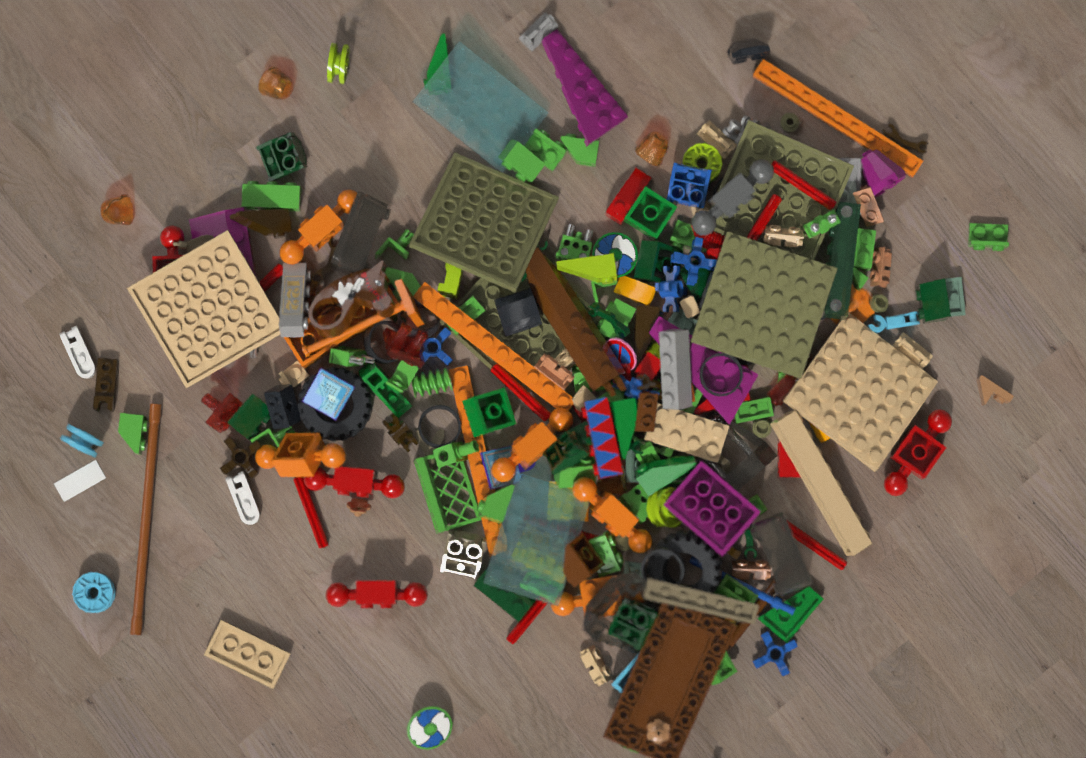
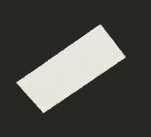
[54,460,106,502]

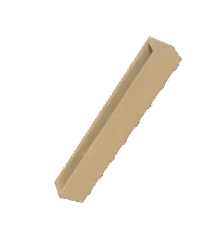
[770,410,872,556]

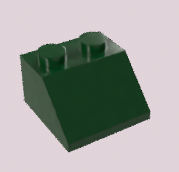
[634,240,683,284]
[914,278,951,324]
[227,393,271,440]

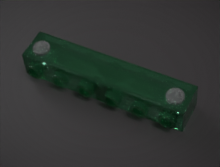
[822,201,861,320]

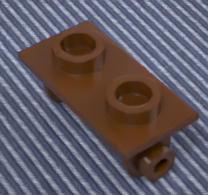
[635,391,658,432]

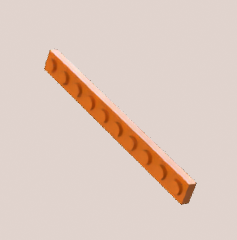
[753,59,923,178]
[413,282,574,410]
[449,365,509,557]

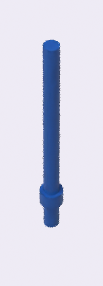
[689,556,796,615]

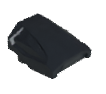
[727,38,770,64]
[494,287,542,337]

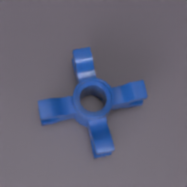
[670,237,717,286]
[655,266,687,313]
[414,327,453,368]
[612,375,659,402]
[752,632,798,677]

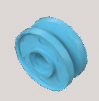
[60,424,104,458]
[72,572,116,613]

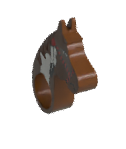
[308,260,395,337]

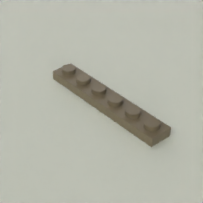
[642,579,759,624]

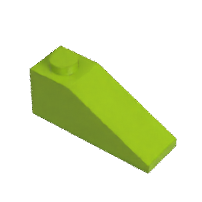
[556,253,617,284]

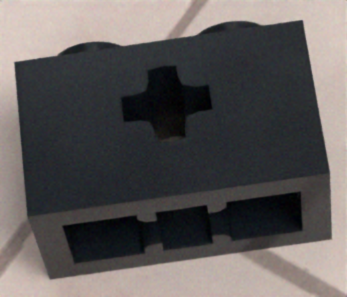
[264,384,301,429]

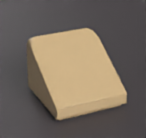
[680,295,700,318]
[572,385,596,412]

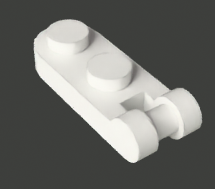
[59,325,96,379]
[225,471,260,525]

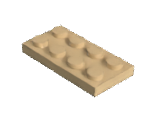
[644,403,729,463]
[204,620,291,689]

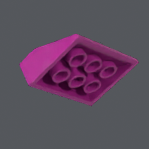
[189,207,257,278]
[663,461,760,556]

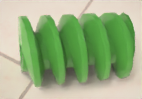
[412,367,453,398]

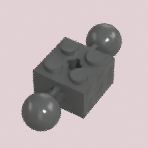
[692,159,774,235]

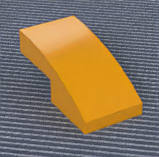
[613,276,656,306]

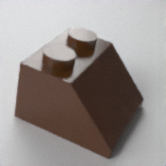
[563,533,606,587]

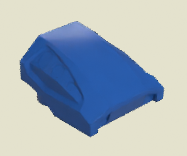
[667,163,712,208]

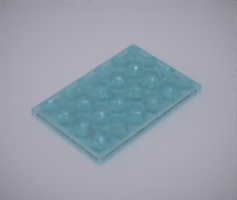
[412,41,548,173]
[484,473,590,606]

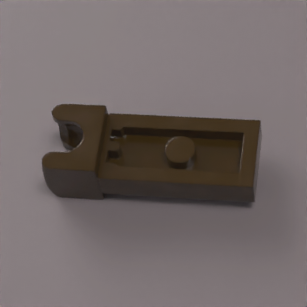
[93,358,118,412]

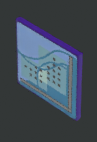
[302,368,355,420]
[480,445,523,490]

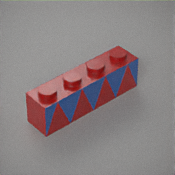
[581,397,623,479]

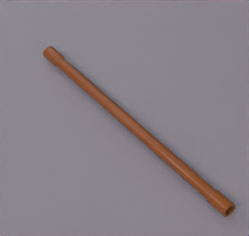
[130,404,162,635]

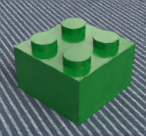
[624,186,677,241]
[462,387,517,438]

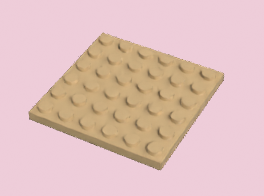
[127,230,280,388]
[783,312,938,472]

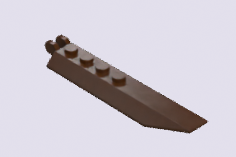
[526,248,626,397]

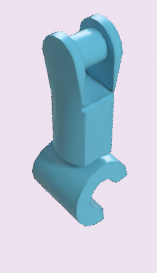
[867,311,920,335]

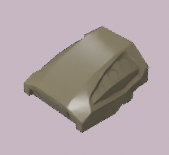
[440,530,487,580]

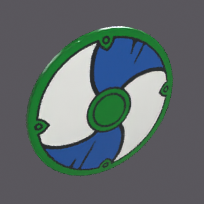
[592,232,638,278]

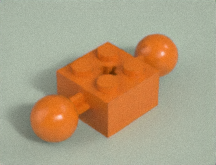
[279,189,361,265]
[491,408,573,482]
[255,433,346,477]
[572,477,653,554]
[551,575,648,620]

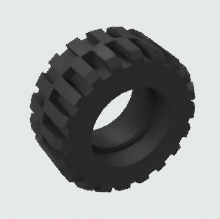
[298,367,373,442]
[647,530,723,594]

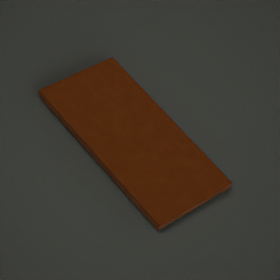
[602,602,737,758]

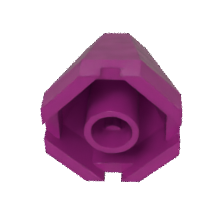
[860,149,906,198]

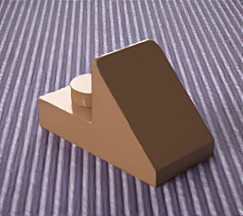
[977,375,1014,406]

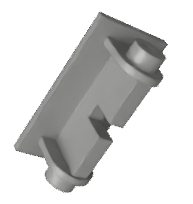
[519,12,559,52]

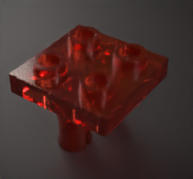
[383,323,429,368]
[201,392,243,434]

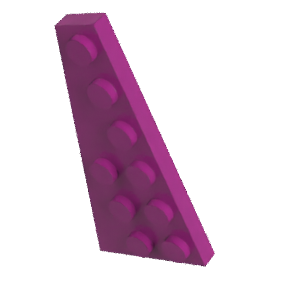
[541,29,628,147]
[649,316,758,425]

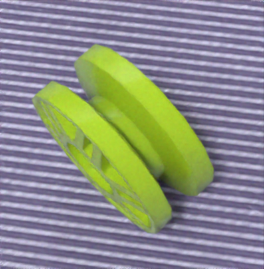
[327,42,350,84]
[682,143,722,183]
[646,487,683,528]

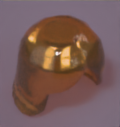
[258,67,294,100]
[635,131,669,166]
[100,194,134,225]
[596,464,627,494]

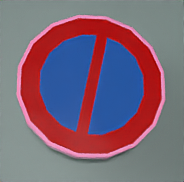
[607,337,637,370]

